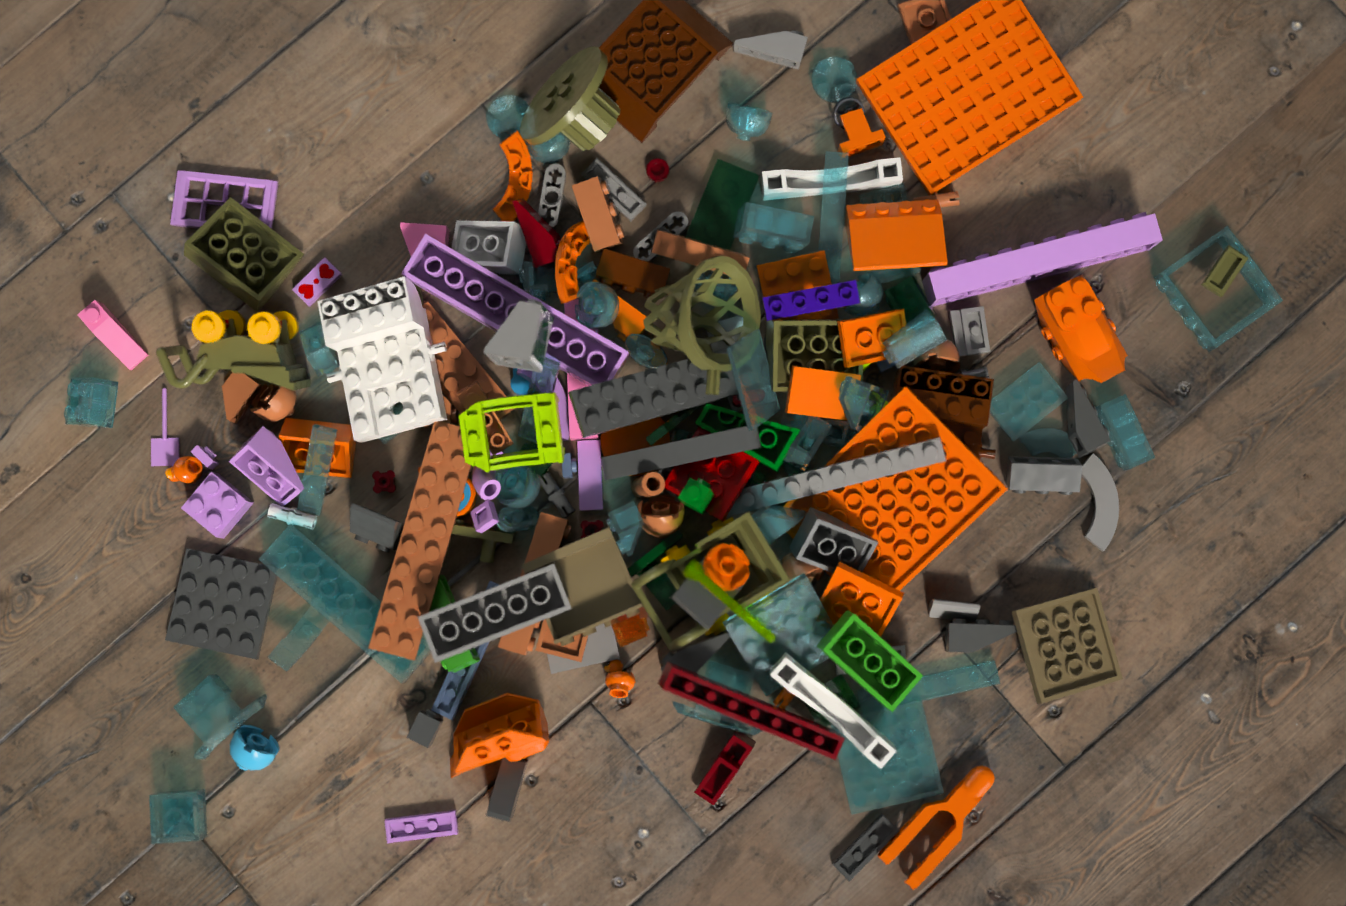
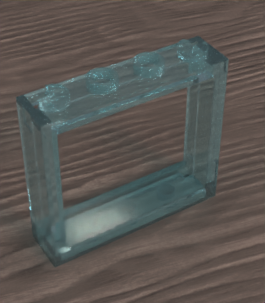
[1154,226,1283,351]

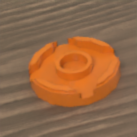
[703,543,750,591]

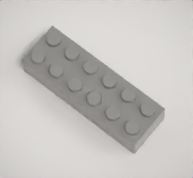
[418,564,572,663]

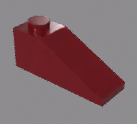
[512,199,561,268]

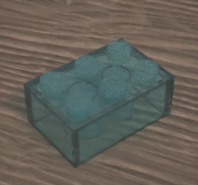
[733,202,814,253]

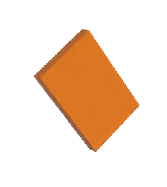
[837,309,911,368]
[785,366,861,421]

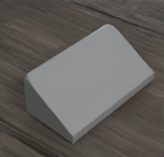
[928,599,980,622]

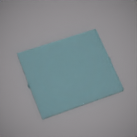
[727,329,780,431]

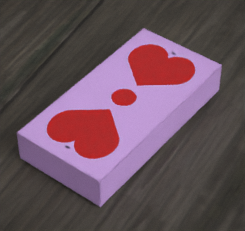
[292,257,342,307]

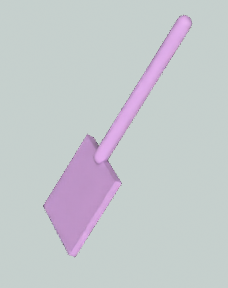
[151,388,179,466]

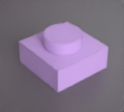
[191,445,219,470]
[470,500,499,533]

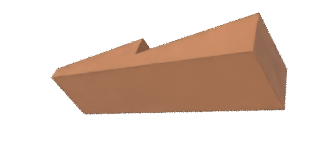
[651,229,750,275]

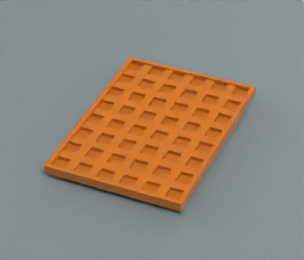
[855,0,1084,195]

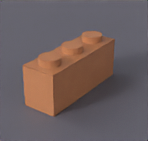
[572,176,625,253]

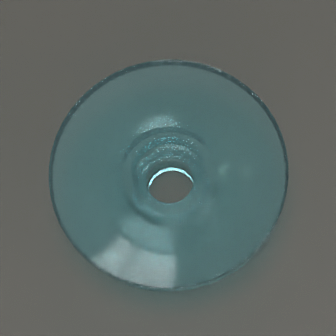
[625,334,667,369]

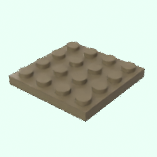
[1012,588,1123,704]

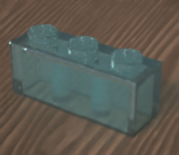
[1095,394,1155,471]

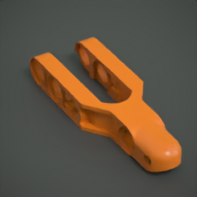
[877,765,995,890]

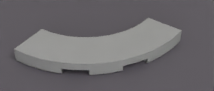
[1082,453,1119,552]

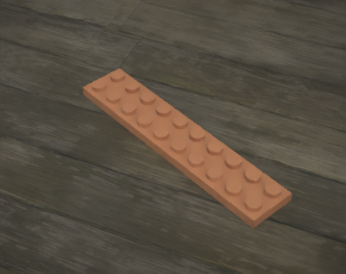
[368,421,471,661]

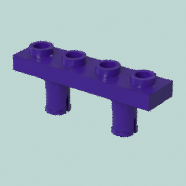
[762,280,860,321]

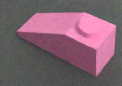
[78,300,148,370]

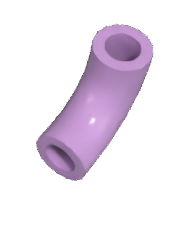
[472,449,503,500]

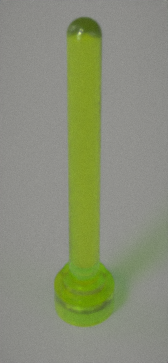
[682,559,776,643]

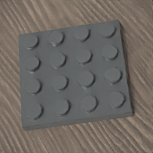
[165,548,279,659]

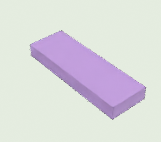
[577,440,603,511]
[385,810,459,843]

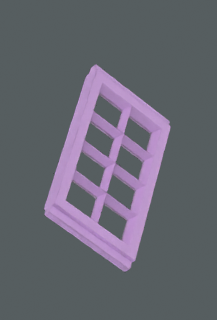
[170,170,278,229]

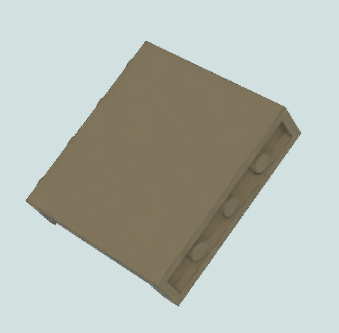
[521,528,643,646]

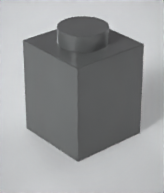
[407,709,444,748]

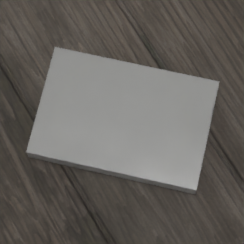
[547,623,620,674]

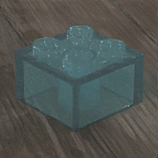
[149,789,207,844]

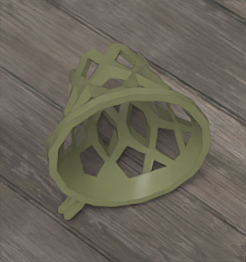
[643,256,761,395]

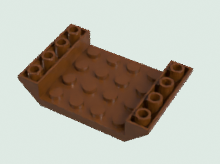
[599,0,733,144]

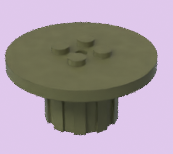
[520,46,621,152]

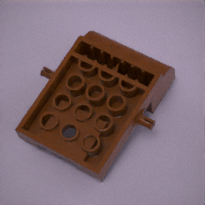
[890,365,996,459]

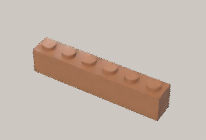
[498,512,572,655]

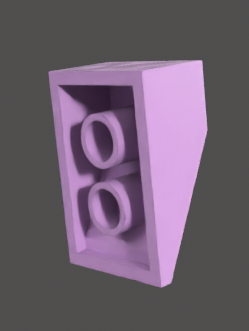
[229,426,304,507]

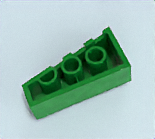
[695,403,801,473]

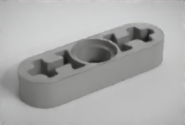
[538,164,566,229]
[633,211,688,262]

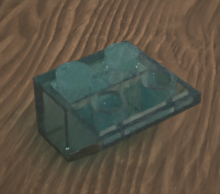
[64,378,118,428]
[606,501,644,557]

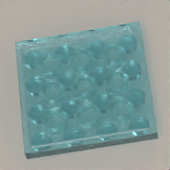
[722,573,834,697]
[830,700,944,815]

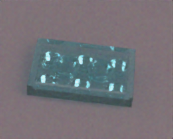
[990,362,1069,442]

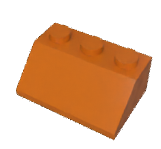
[279,418,356,478]

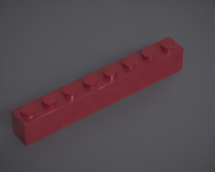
[658,661,845,760]

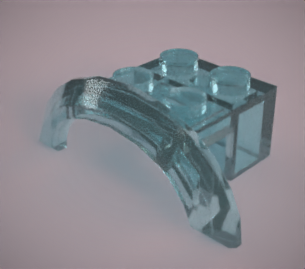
[673,661,763,735]
[173,674,267,759]

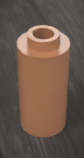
[631,472,665,499]

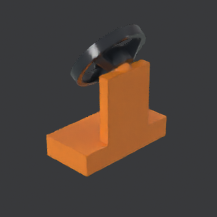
[833,97,886,160]

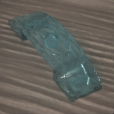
[268,584,346,672]

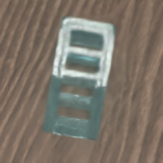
[859,183,909,204]

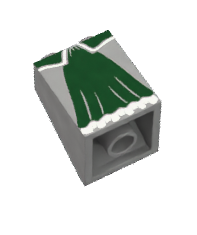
[484,299,554,373]

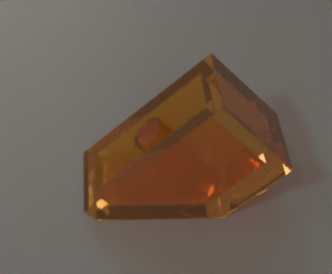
[612,614,650,648]

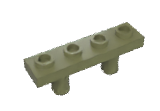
[446,518,516,563]

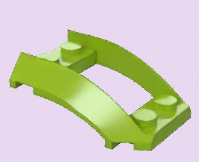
[459,392,565,472]

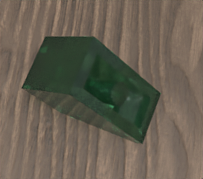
[637,560,677,611]

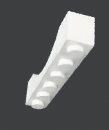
[761,157,903,201]
[770,652,896,769]

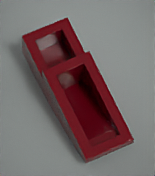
[694,728,756,806]

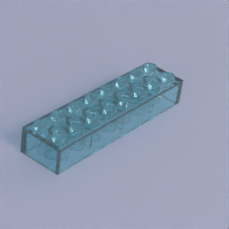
[258,524,431,684]

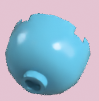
[230,725,280,770]

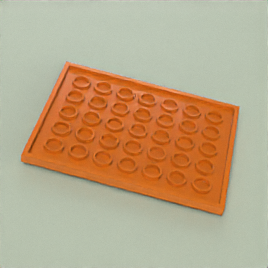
[772,386,1008,591]

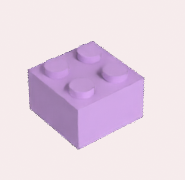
[181,472,254,539]

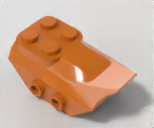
[1034,274,1128,383]
[450,693,549,778]

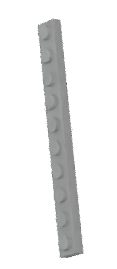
[726,437,947,517]

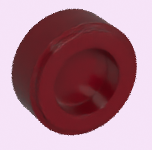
[646,158,669,182]

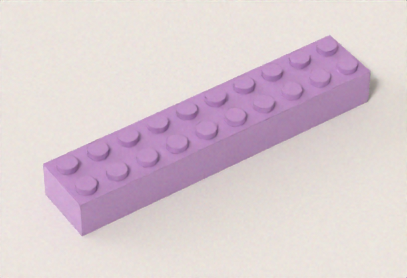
[922,212,1163,308]
[401,234,630,386]

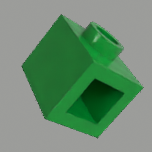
[678,478,715,515]

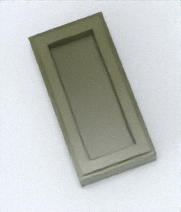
[1201,245,1248,298]

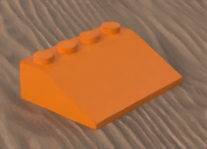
[845,199,948,271]

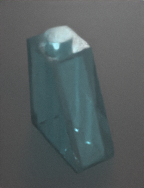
[882,310,947,368]

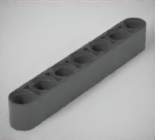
[601,424,761,481]

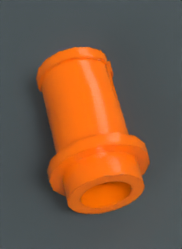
[773,687,795,710]

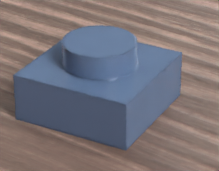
[562,453,577,479]

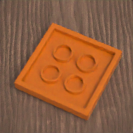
[756,250,839,319]
[811,561,904,637]

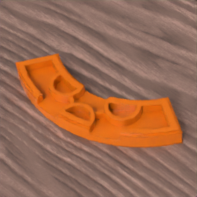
[492,130,533,222]
[555,221,591,304]

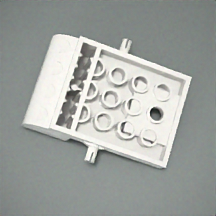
[317,276,447,443]

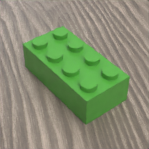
[816,611,923,712]

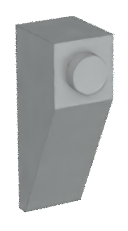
[733,30,808,70]

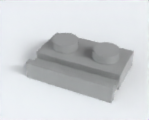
[949,306,991,356]

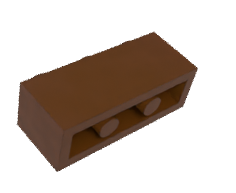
[595,249,670,299]

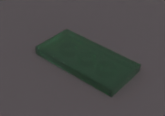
[686,159,760,250]

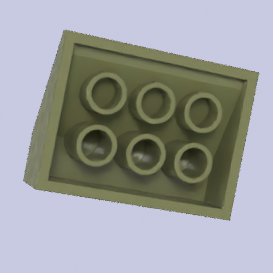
[184,197,304,312]
[766,319,863,392]

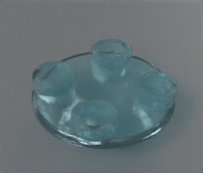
[812,57,857,103]
[486,95,529,139]

